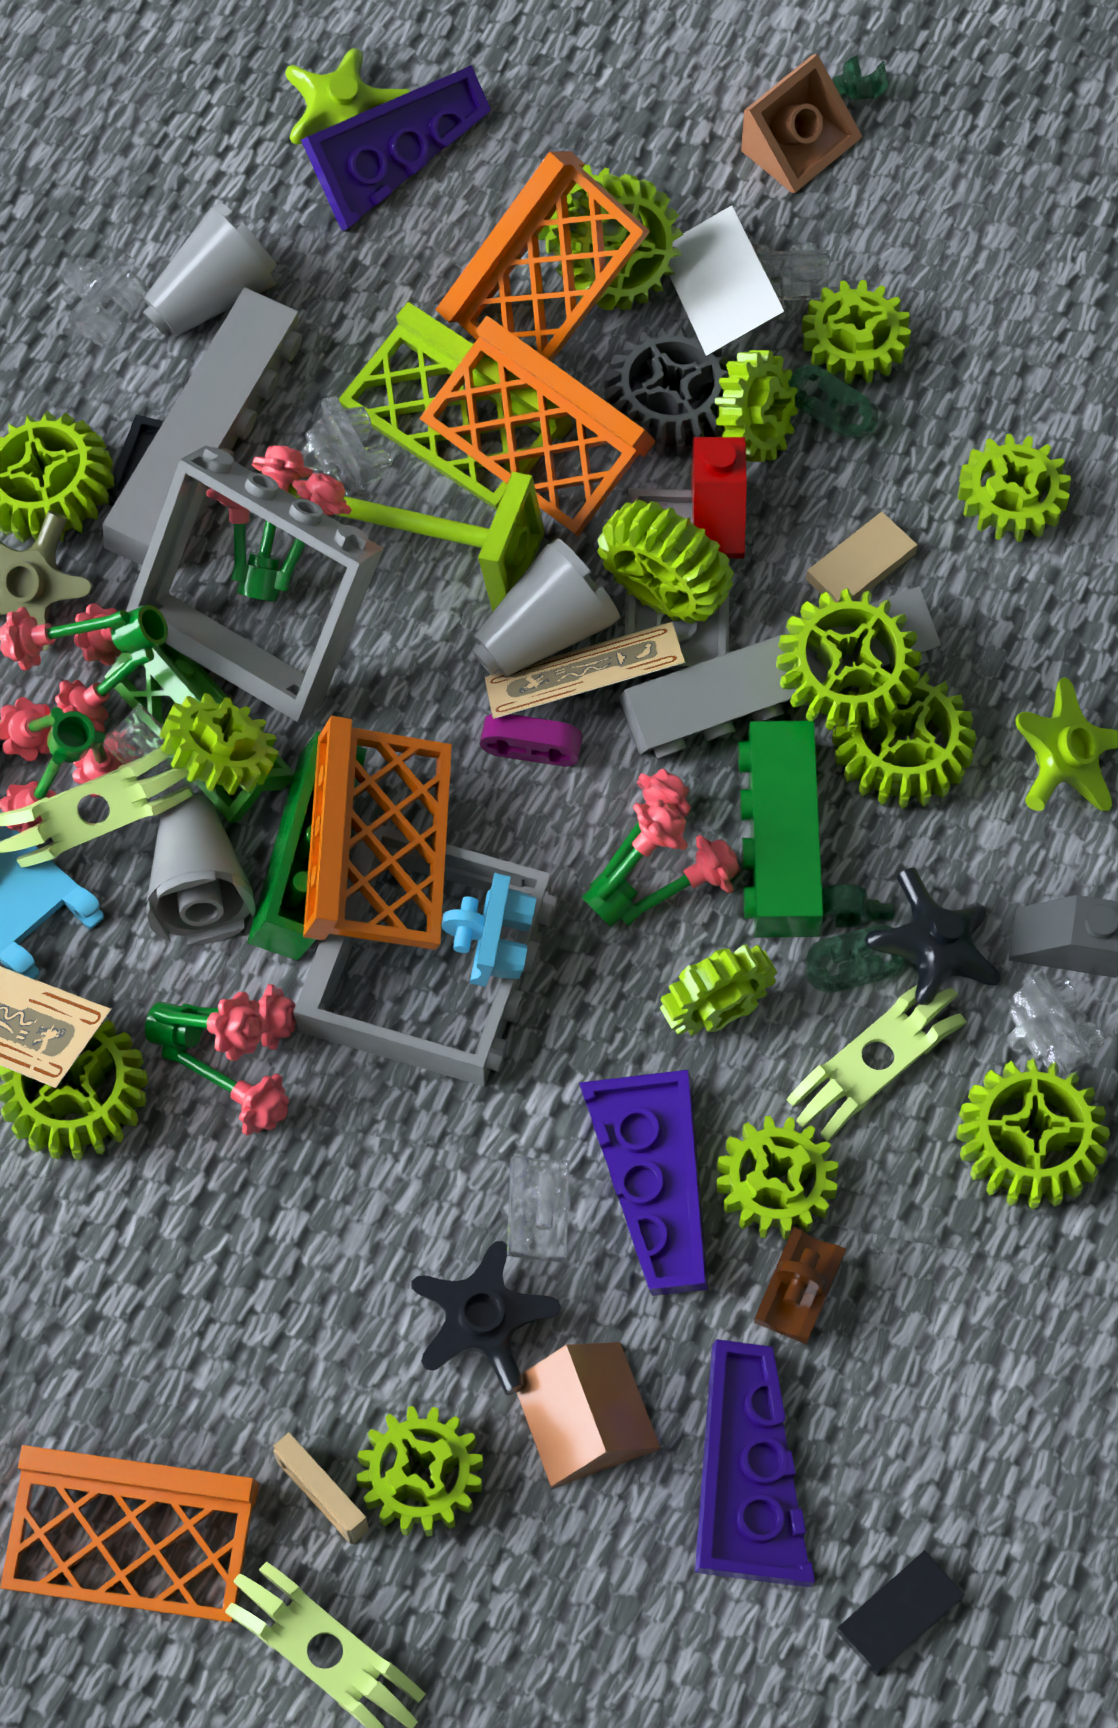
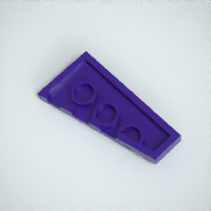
[301,65,491,231]
[579,1070,708,1296]
[695,1339,815,1587]

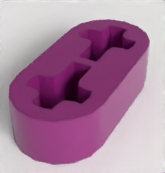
[479,714,583,767]

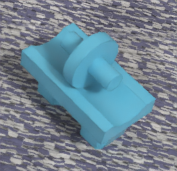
[441,873,537,987]

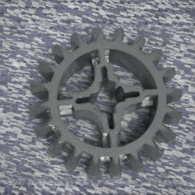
[604,326,731,458]

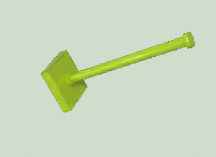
[288,471,545,611]

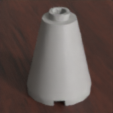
[143,202,283,337]
[472,538,620,677]
[146,793,256,945]

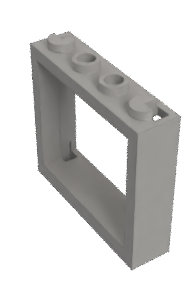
[126,445,384,722]
[293,821,558,1087]

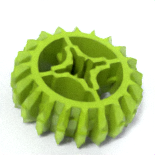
[550,174,684,310]
[0,410,115,543]
[597,500,734,624]
[776,588,922,733]
[832,671,976,810]
[0,1019,149,1161]
[956,1058,1110,1210]

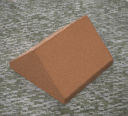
[741,54,863,193]
[517,1342,660,1489]

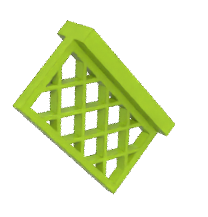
[337,302,573,510]

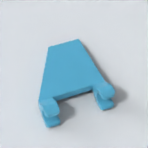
[0,826,105,979]

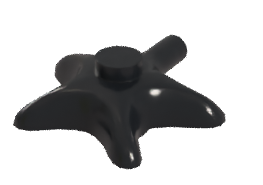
[864,868,1001,1005]
[411,1241,561,1395]

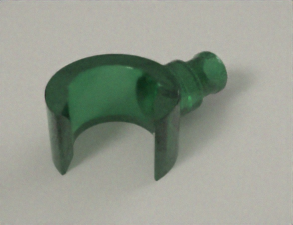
[832,55,888,100]
[822,884,894,928]

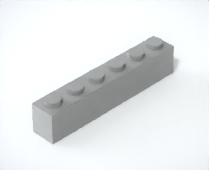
[103,287,303,565]
[618,586,941,759]

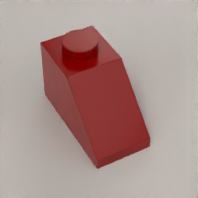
[691,437,747,559]

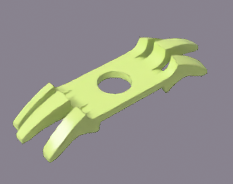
[0,746,193,868]
[786,985,967,1141]
[225,1562,426,1728]

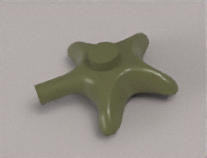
[0,511,93,651]

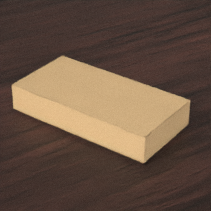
[806,511,917,603]
[273,1432,369,1544]

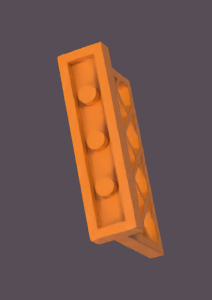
[435,151,650,362]
[419,316,656,537]
[303,716,452,950]
[0,1445,260,1623]

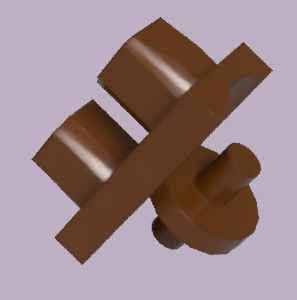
[754,1227,846,1345]

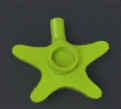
[285,48,410,145]
[1015,677,1118,811]

